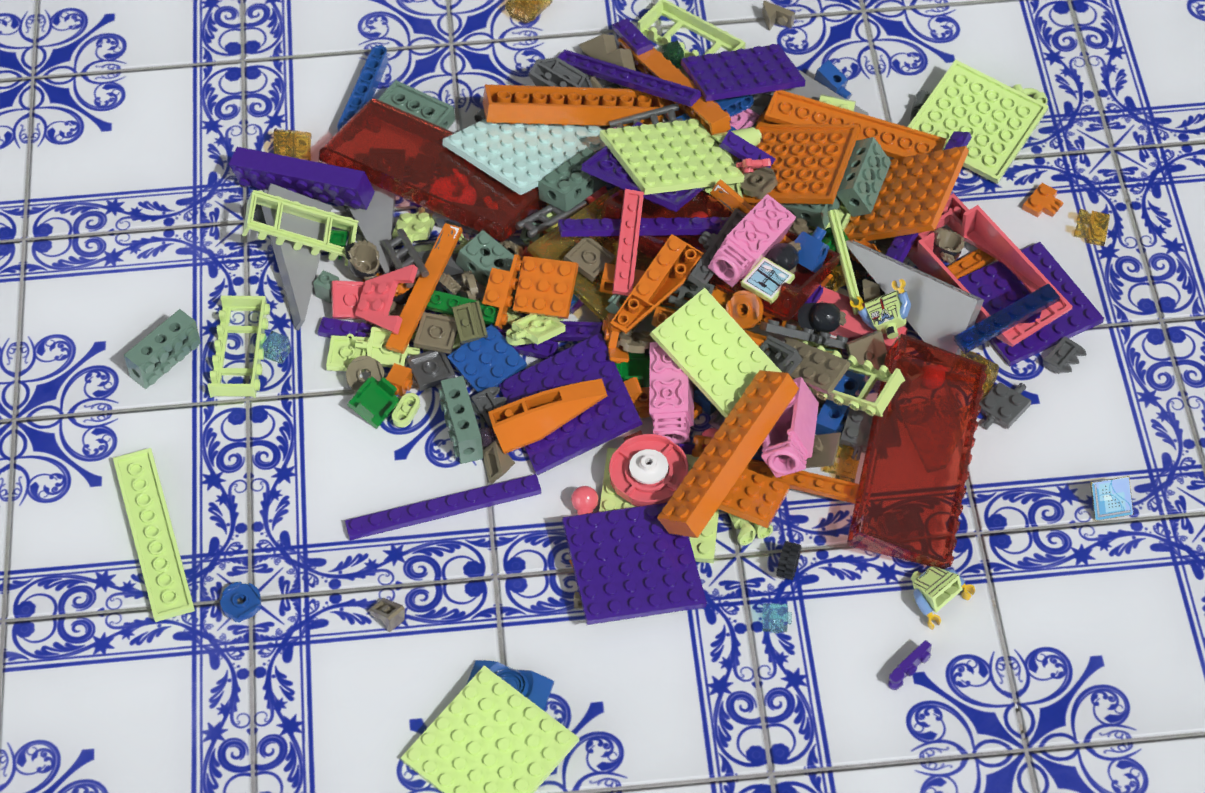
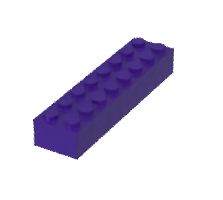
[229,147,375,210]

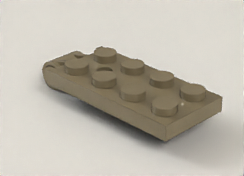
[781,336,851,395]

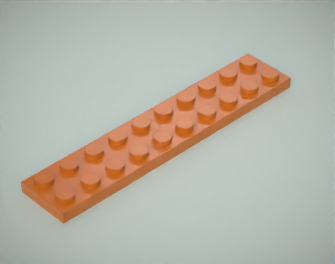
[764,90,946,159]

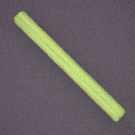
[828,209,860,315]

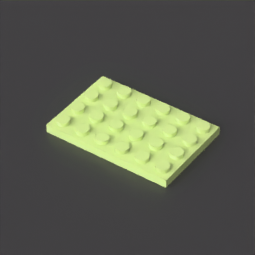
[649,288,781,418]

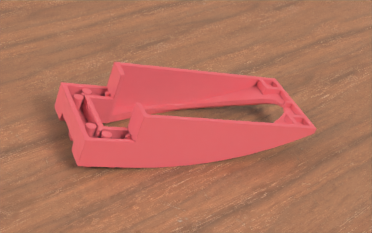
[894,193,1073,347]

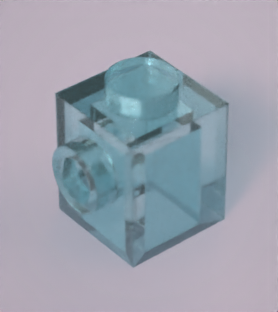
[262,331,291,364]
[762,603,792,633]

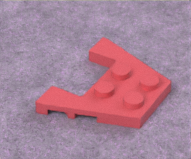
[355,265,418,334]

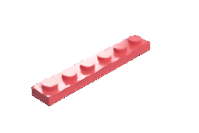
[612,189,644,296]

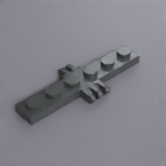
[688,208,747,289]
[759,319,855,350]

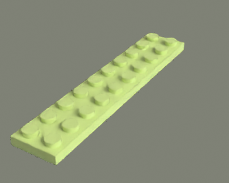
[113,448,195,622]

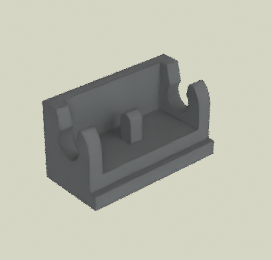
[760,335,803,375]

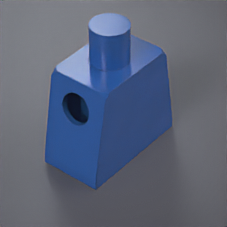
[814,60,852,100]
[795,226,829,275]

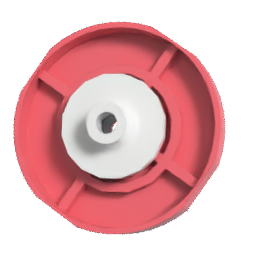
[609,434,688,507]

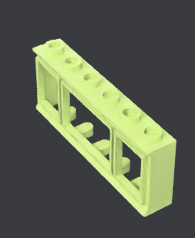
[638,0,746,58]
[242,190,359,266]
[208,296,270,398]
[803,340,905,417]

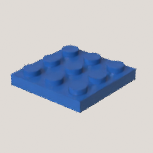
[447,324,527,394]

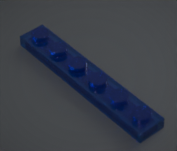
[954,283,1060,354]

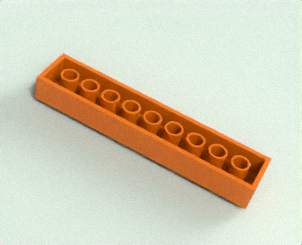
[483,84,664,126]
[657,370,799,538]

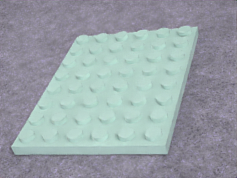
[442,119,606,195]

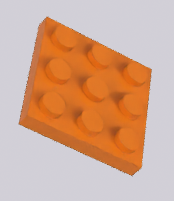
[513,256,579,319]
[718,468,790,528]

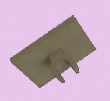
[806,432,842,468]

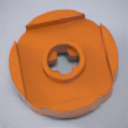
[726,290,763,329]

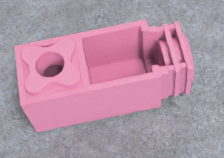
[708,194,797,287]
[649,342,694,444]
[761,377,819,478]

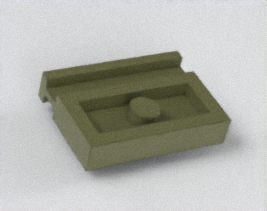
[452,300,488,344]

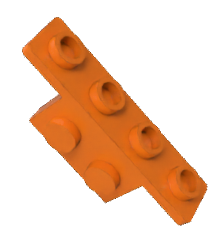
[482,254,522,330]
[602,313,629,363]

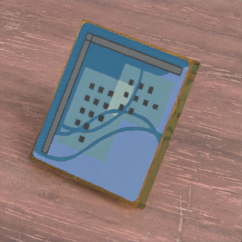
[1090,476,1134,521]

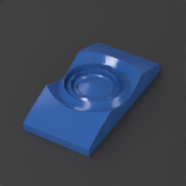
[466,660,554,711]

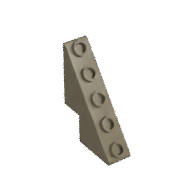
[579,34,636,89]

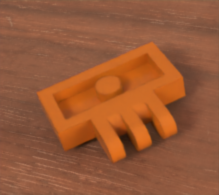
[1022,183,1063,218]

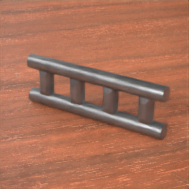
[609,103,683,128]
[515,200,587,238]
[382,228,429,288]

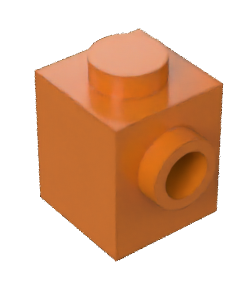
[386,363,413,396]
[634,387,651,418]

